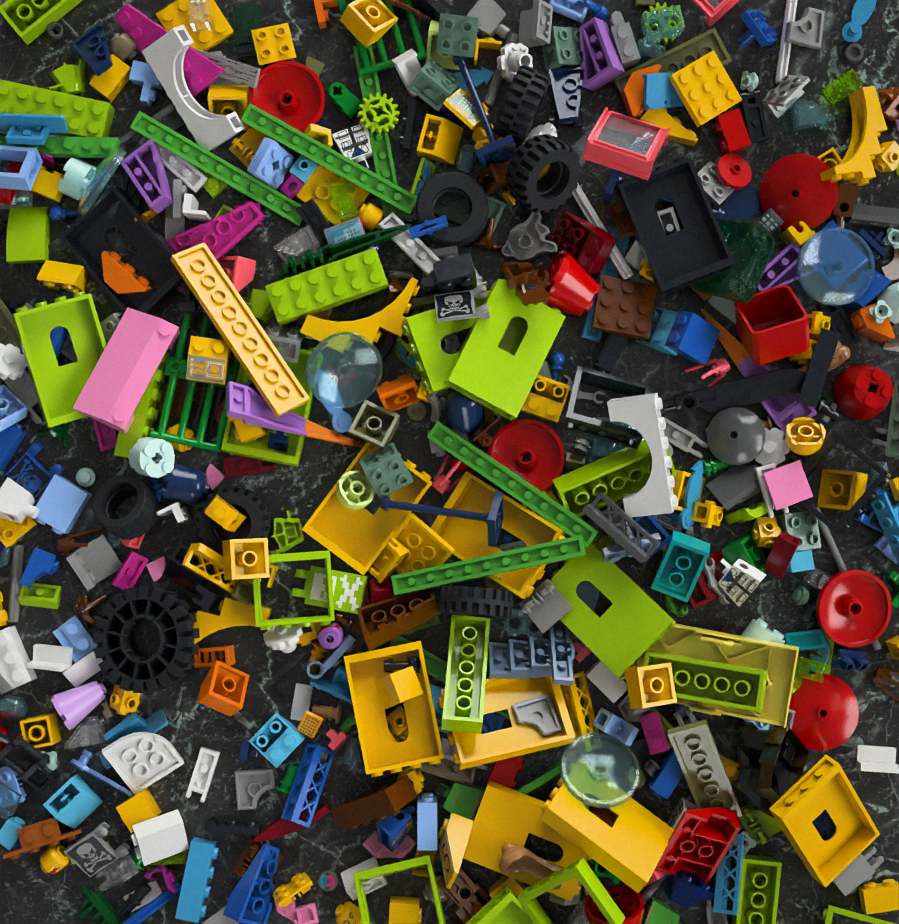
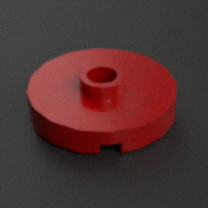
[715,153,752,190]

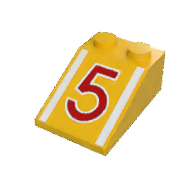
[437,813,474,889]

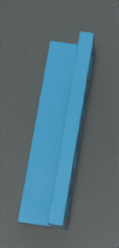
[713,834,745,916]

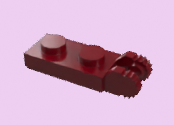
[223,456,278,478]

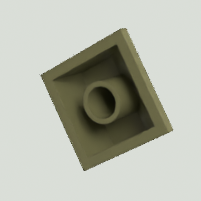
[348,400,400,448]

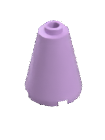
[50,681,108,730]

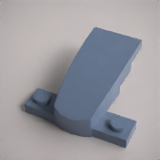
[488,620,575,686]

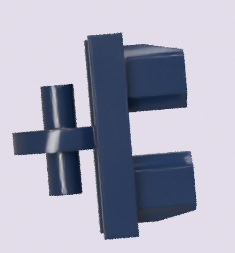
[852,229,888,264]
[830,645,870,672]

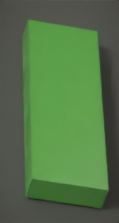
[513,761,564,794]

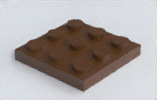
[591,274,656,341]

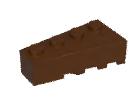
[357,588,440,651]
[331,775,417,831]

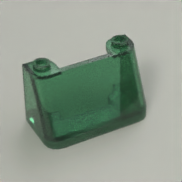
[692,219,775,303]

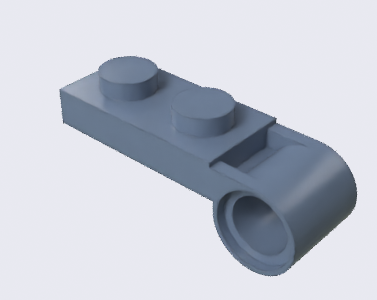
[305,634,356,679]

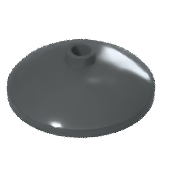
[707,407,766,465]

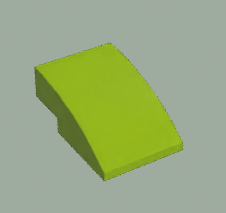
[6,207,50,264]

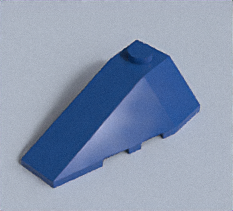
[223,844,280,924]

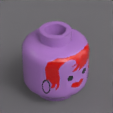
[318,622,344,649]

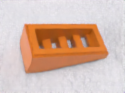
[193,645,235,668]

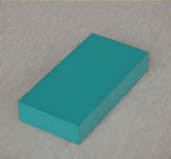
[784,629,827,651]

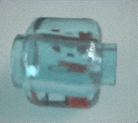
[0,694,28,721]

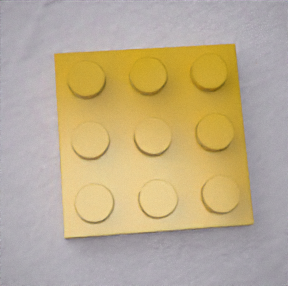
[156,0,235,51]
[668,50,742,128]
[296,165,371,226]
[381,512,455,574]

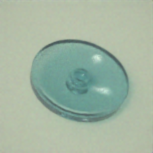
[77,147,127,217]
[797,228,875,306]
[306,332,383,408]
[560,733,640,808]

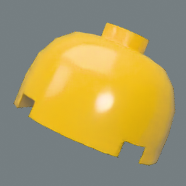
[785,417,826,456]

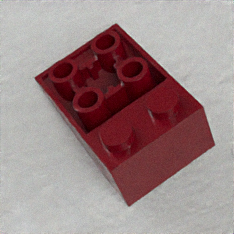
[549,210,618,274]
[688,547,724,610]

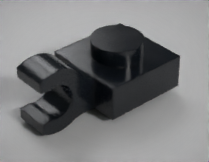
[802,587,820,625]

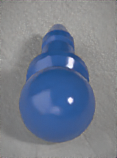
[584,0,609,21]
[49,205,83,221]
[549,352,565,381]
[149,477,166,502]

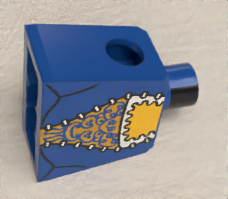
[377,804,417,853]

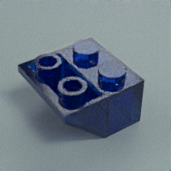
[664,870,715,908]

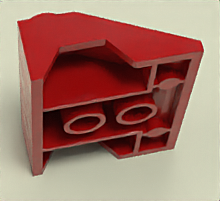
[655,807,741,884]

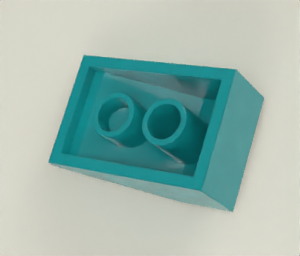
[651,530,710,602]

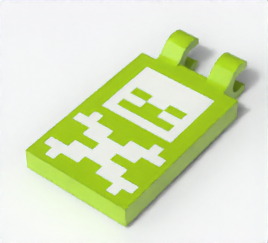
[291,566,368,614]

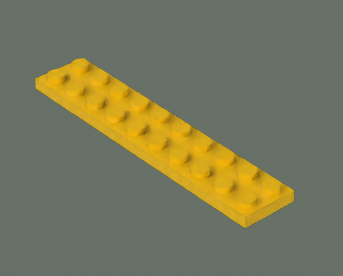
[171,242,310,418]

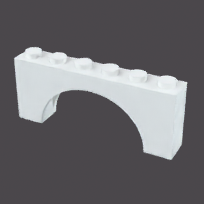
[142,25,245,151]
[607,393,678,517]

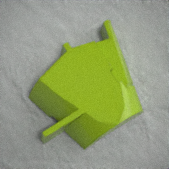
[49,59,86,95]
[244,289,275,323]
[724,502,767,524]
[271,510,304,554]

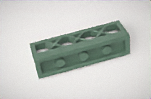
[885,383,899,457]

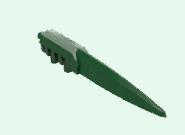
[275,224,412,279]
[78,886,124,924]

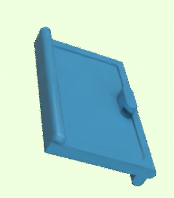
[642,71,684,110]

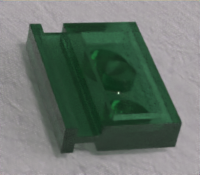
[233,5,262,46]

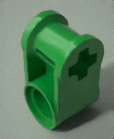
[329,82,362,120]

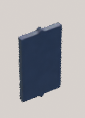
[718,184,761,243]

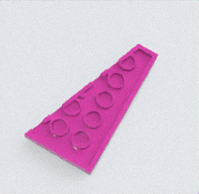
[113,4,225,99]
[166,202,266,294]

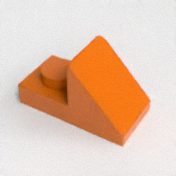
[314,0,338,29]

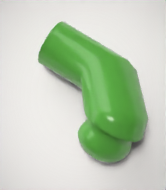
[663,595,689,617]
[340,713,356,733]

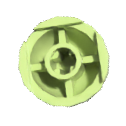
[336,470,376,510]

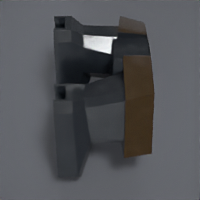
[732,722,809,811]

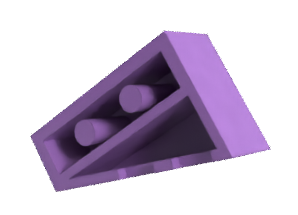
[579,17,625,91]
[120,139,173,213]
[746,242,818,293]

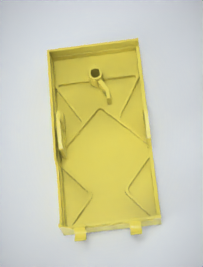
[618,623,799,728]

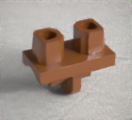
[878,86,899,121]

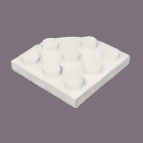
[102,732,184,795]

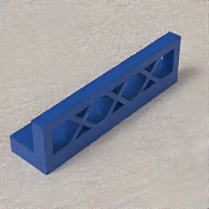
[281,743,335,828]

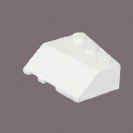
[0,626,37,694]

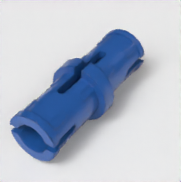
[408,215,449,240]

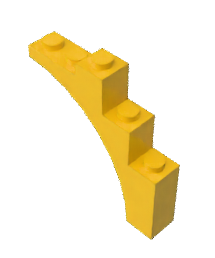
[820,86,888,187]
[300,277,421,353]
[193,597,272,644]

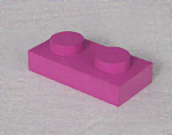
[92,418,118,451]
[112,550,149,590]
[639,711,670,755]

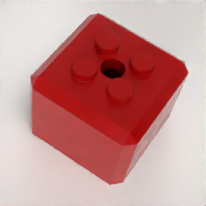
[734,285,810,366]

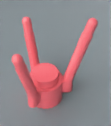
[684,357,731,387]
[432,455,475,494]

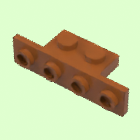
[2,817,82,861]

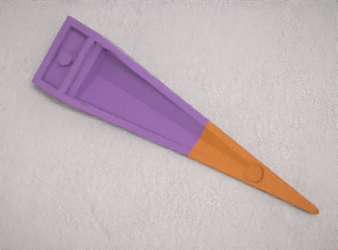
[700,309,817,433]
[226,381,365,448]

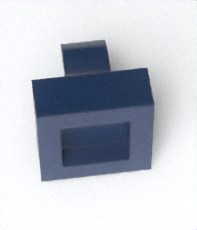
[268,430,289,452]
[238,738,259,761]

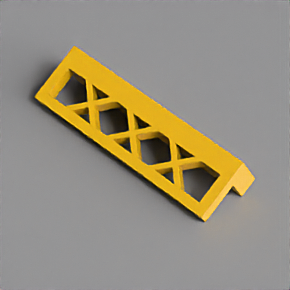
[182,543,261,594]
[560,671,602,754]

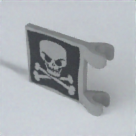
[434,285,490,323]
[64,822,130,877]

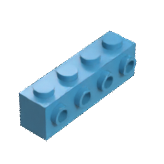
[175,837,219,923]

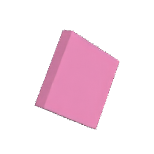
[762,460,813,510]

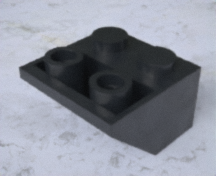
[163,542,213,595]

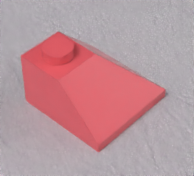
[217,256,256,292]

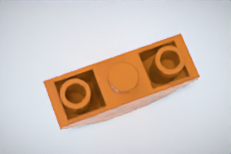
[622,64,661,118]
[101,251,153,294]

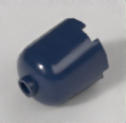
[446,388,485,433]
[162,462,210,505]

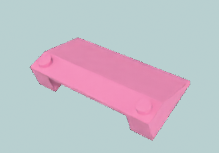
[73,307,180,434]

